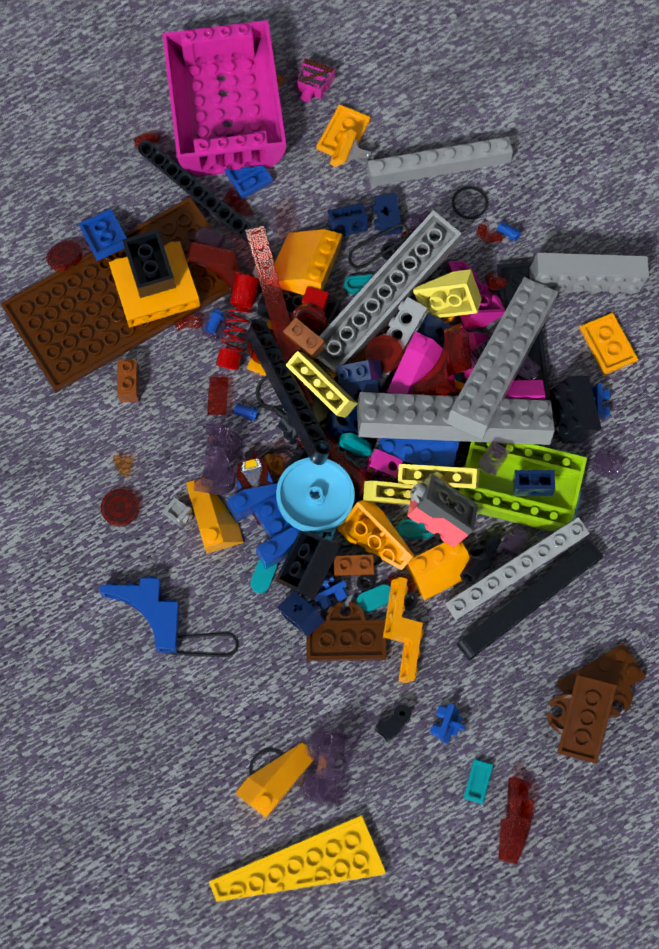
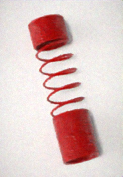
[215,274,259,371]

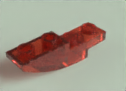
[498,776,534,865]

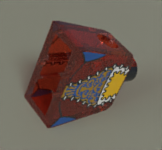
[237,450,275,493]

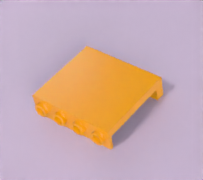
[109,241,200,328]

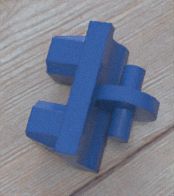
[592,383,610,418]
[312,576,348,610]
[430,703,466,744]

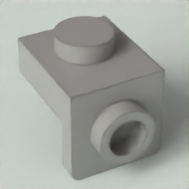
[162,497,193,527]

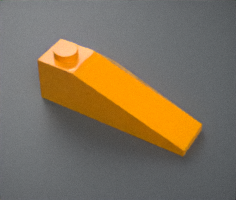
[336,500,414,570]
[235,743,318,819]

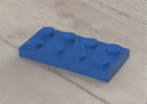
[378,438,460,467]

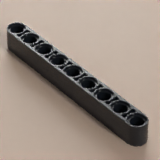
[138,140,263,247]
[247,319,331,465]
[456,541,603,660]

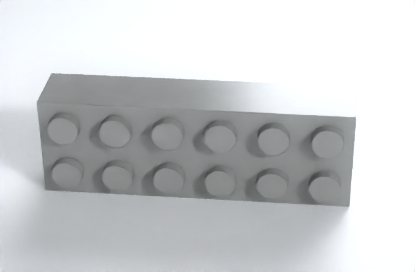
[529,253,649,294]

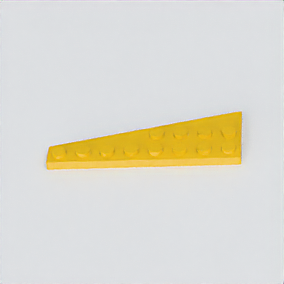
[209,815,386,902]

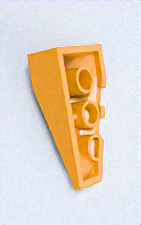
[186,477,244,554]

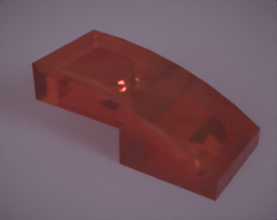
[207,377,229,415]

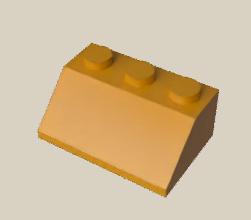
[406,541,470,601]

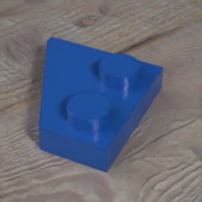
[224,166,273,199]

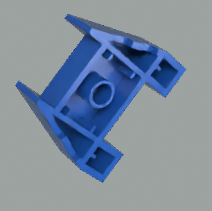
[227,483,300,569]

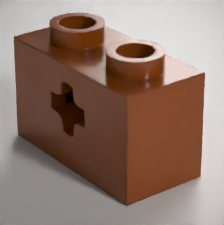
[283,317,327,361]
[117,359,139,403]
[334,555,374,576]

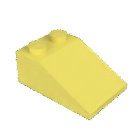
[413,269,482,318]

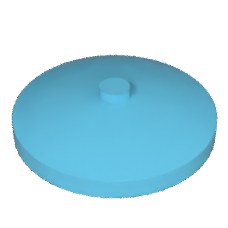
[276,458,355,533]

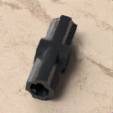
[460,532,502,585]

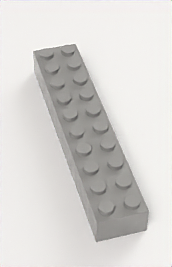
[316,210,462,376]
[447,277,558,440]
[357,392,555,445]

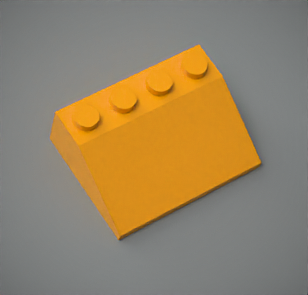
[266,229,342,295]

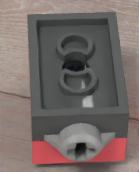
[407,473,478,547]

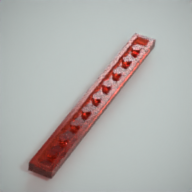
[246,225,314,406]

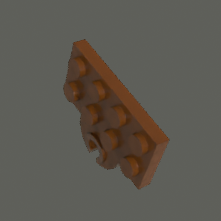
[306,602,386,662]
[556,643,646,718]
[546,674,617,764]

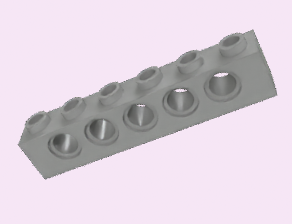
[358,297,429,398]

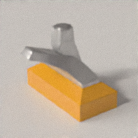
[330,129,371,167]

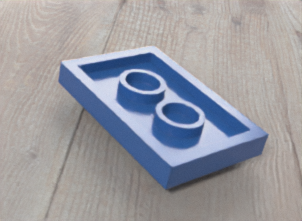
[78,208,127,261]

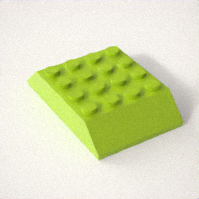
[459,442,587,531]

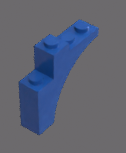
[100,576,180,653]

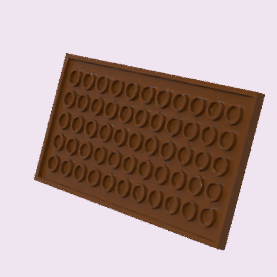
[0,197,243,393]

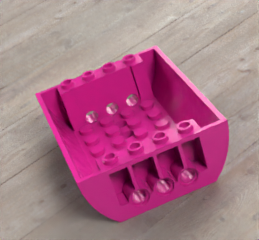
[162,20,286,177]

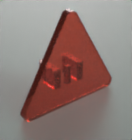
[222,185,254,216]

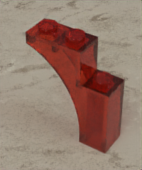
[186,242,254,310]
[412,323,472,396]

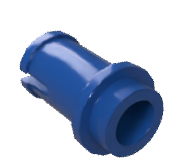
[497,221,521,242]
[204,309,224,335]
[234,403,259,421]

